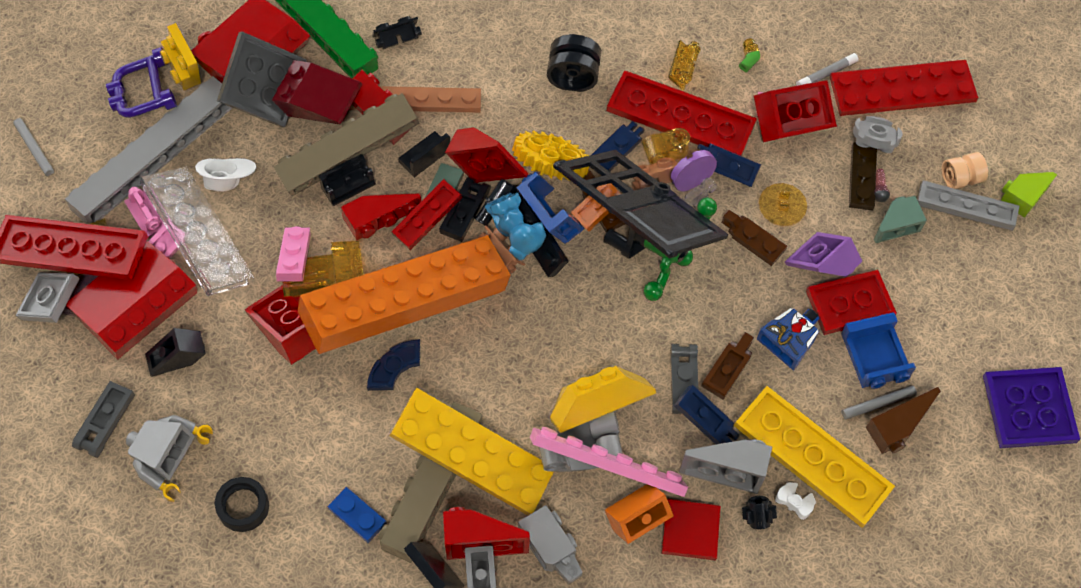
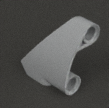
[539,411,623,472]

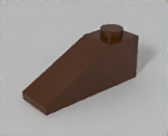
[866,387,941,454]

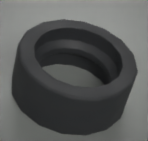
[214,477,269,532]

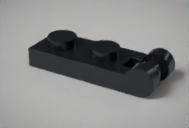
[439,177,491,242]

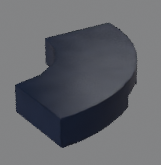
[367,339,420,391]

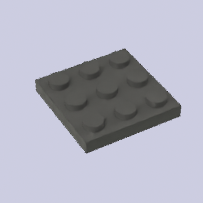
[217,32,307,127]

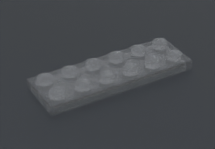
[140,166,255,296]

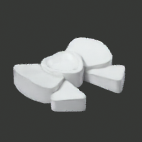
[775,482,816,520]

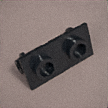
[372,16,422,49]

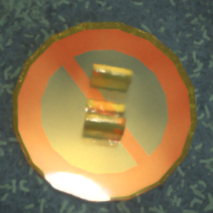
[759,183,807,226]

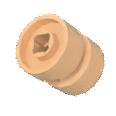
[942,152,988,189]

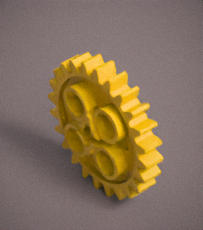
[512,131,589,181]

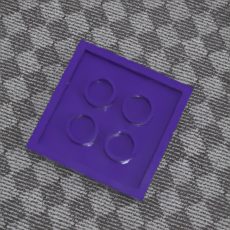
[983,367,1080,449]

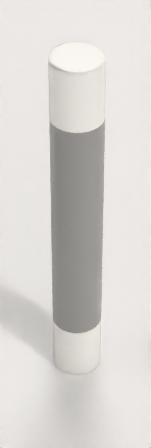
[796,53,858,86]

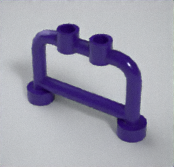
[106,47,177,118]

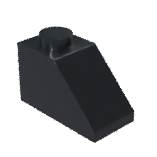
[145,328,206,377]

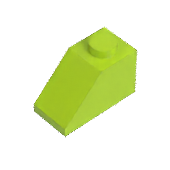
[1000,172,1057,218]

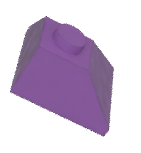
[785,232,862,276]

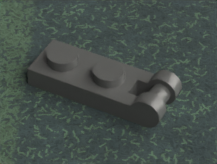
[670,344,699,414]
[72,381,135,458]

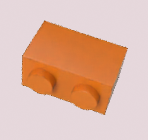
[605,484,674,544]

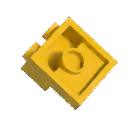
[159,23,201,91]

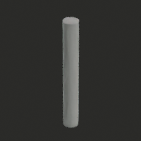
[13,118,54,177]
[841,386,917,420]

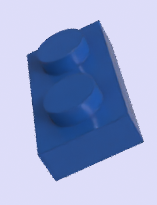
[327,487,387,543]

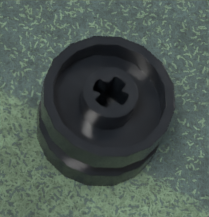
[547,34,602,92]

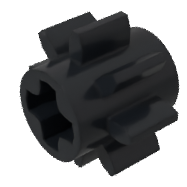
[742,496,777,530]

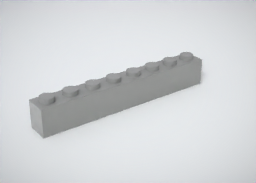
[65,76,232,225]

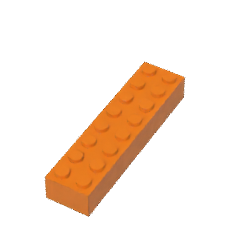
[298,235,511,354]

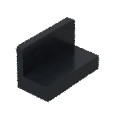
[398,131,451,177]

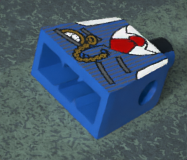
[757,308,819,371]

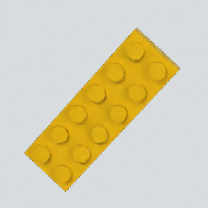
[734,386,895,528]
[389,387,554,516]

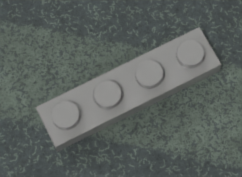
[917,180,1019,231]

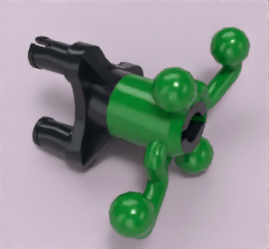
[603,197,717,301]

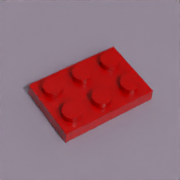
[806,270,897,335]

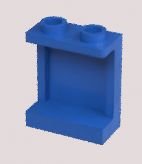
[516,172,584,244]
[841,312,916,389]

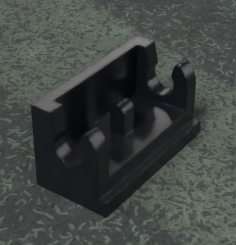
[318,154,376,206]

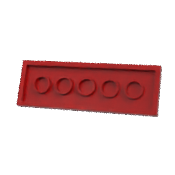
[829,60,978,116]
[606,70,757,156]
[0,215,148,280]

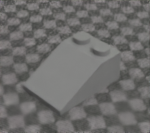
[679,439,772,494]

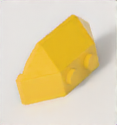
[550,366,656,433]

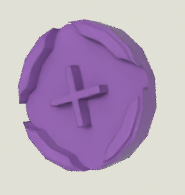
[671,150,717,191]

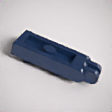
[591,121,645,172]
[698,143,762,187]
[674,385,739,445]

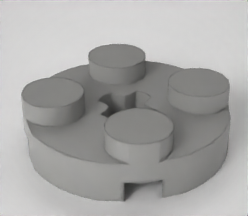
[853,116,903,153]

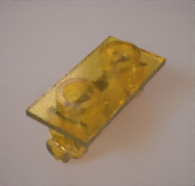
[668,40,701,90]

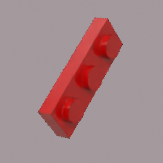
[391,179,462,251]

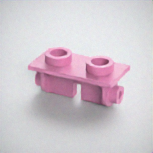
[124,187,166,238]

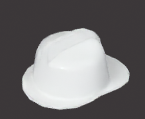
[195,158,256,191]

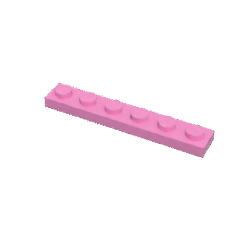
[530,427,688,497]

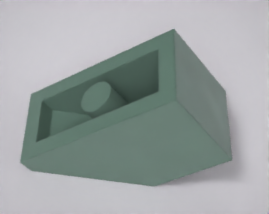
[874,196,927,243]

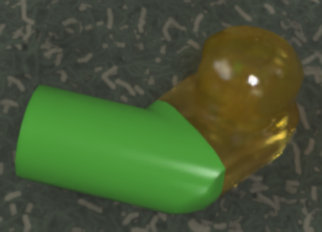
[739,38,760,72]

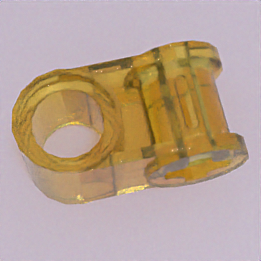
[642,128,690,165]

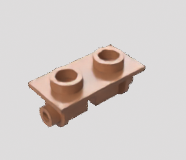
[631,158,678,191]
[478,225,525,274]

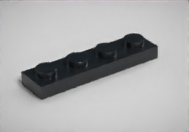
[509,185,569,277]

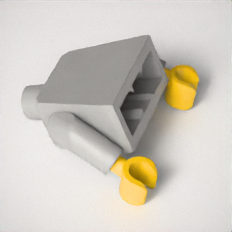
[126,415,213,502]

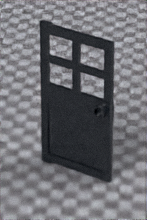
[553,150,729,259]

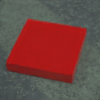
[661,499,721,561]

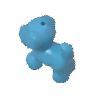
[485,193,546,261]

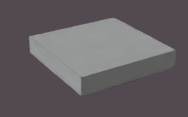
[16,272,79,323]

